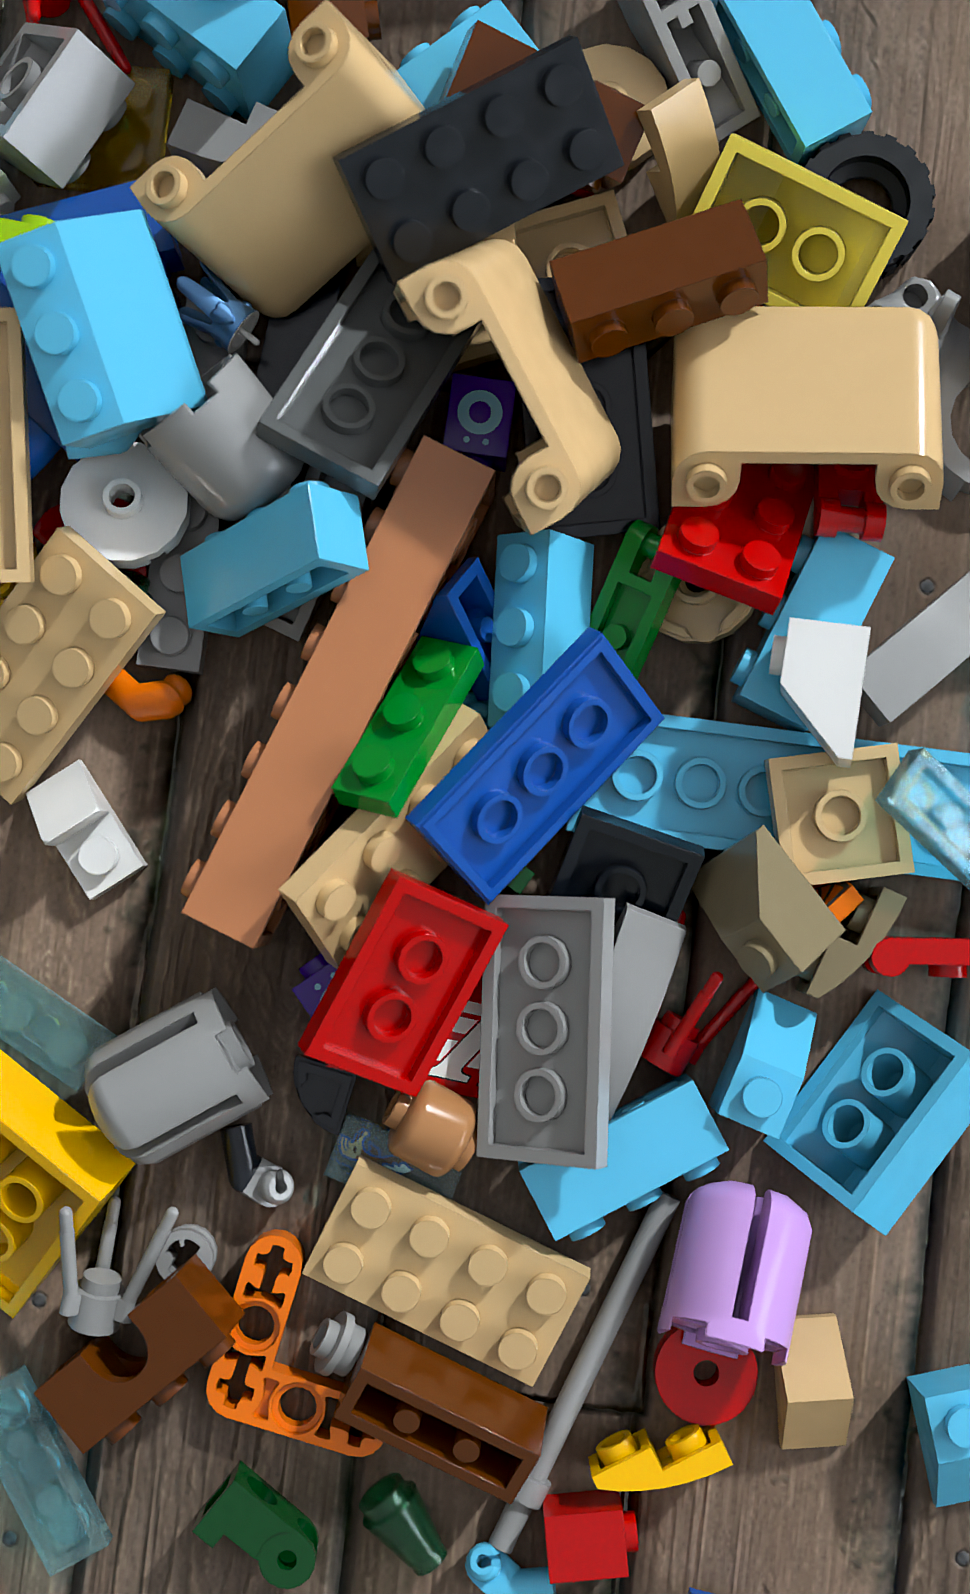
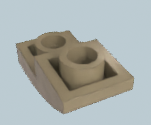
[795,886,908,999]

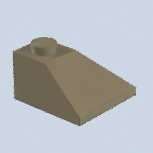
[691,825,845,993]

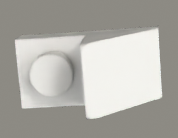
[26,759,148,900]

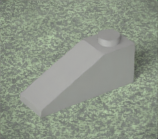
[617,0,761,142]

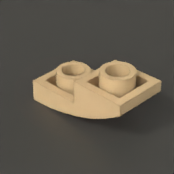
[636,78,720,222]

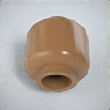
[382,1080,478,1177]

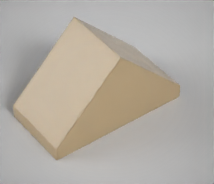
[774,1313,854,1450]

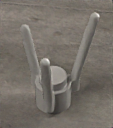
[59,1196,179,1337]

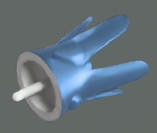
[176,261,260,353]

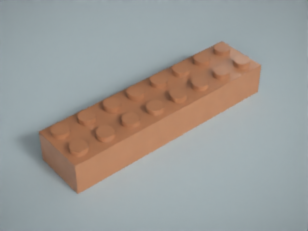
[180,435,495,949]

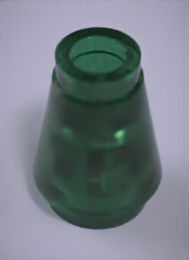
[359,1473,447,1576]

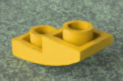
[588,1424,733,1491]

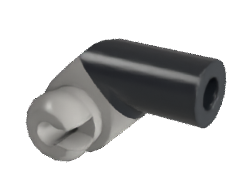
[220,1123,294,1207]

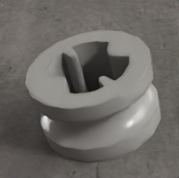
[156,1224,218,1279]

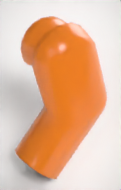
[104,669,193,722]

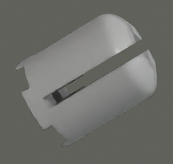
[84,987,273,1165]

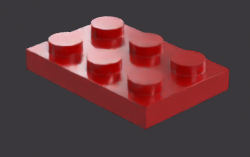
[650,463,814,615]
[298,868,509,1097]

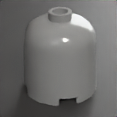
[138,353,304,522]

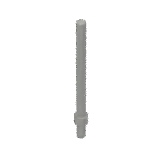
[488,1191,680,1554]

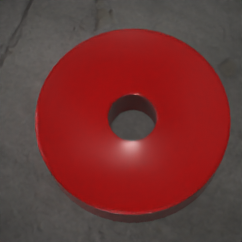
[653,1326,758,1426]

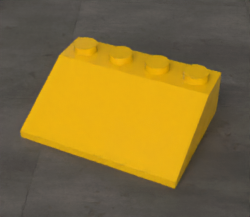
[0,1049,136,1319]

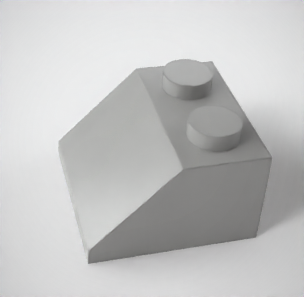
[0,22,135,189]

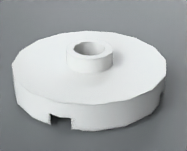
[59,442,191,569]

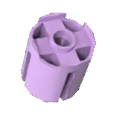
[657,1181,812,1366]

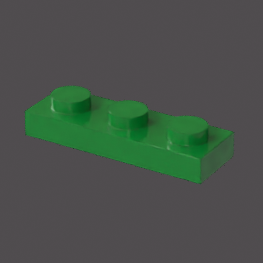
[331,636,485,819]

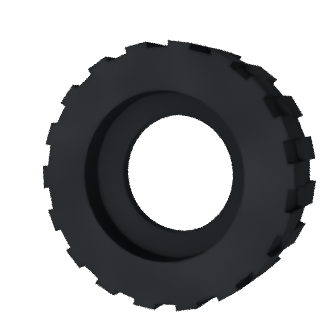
[804,131,936,279]

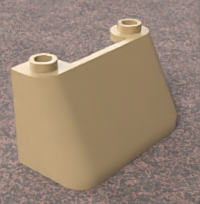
[129,0,425,318]
[393,239,621,535]
[671,306,944,510]

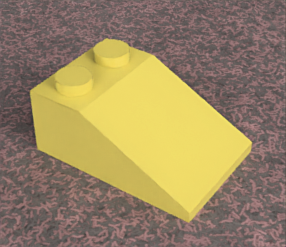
[693,133,909,307]

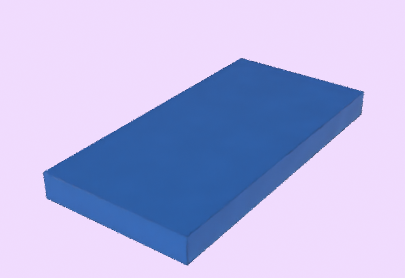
[405,627,665,905]

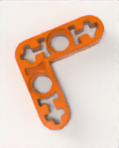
[206,1229,383,1457]

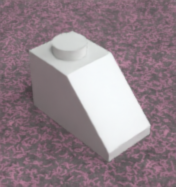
[769,617,871,768]

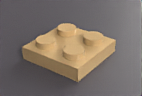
[764,743,915,885]

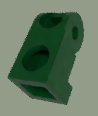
[192,1460,319,1589]

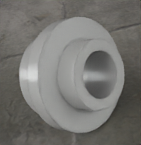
[310,1311,366,1377]

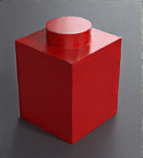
[543,1490,639,1584]

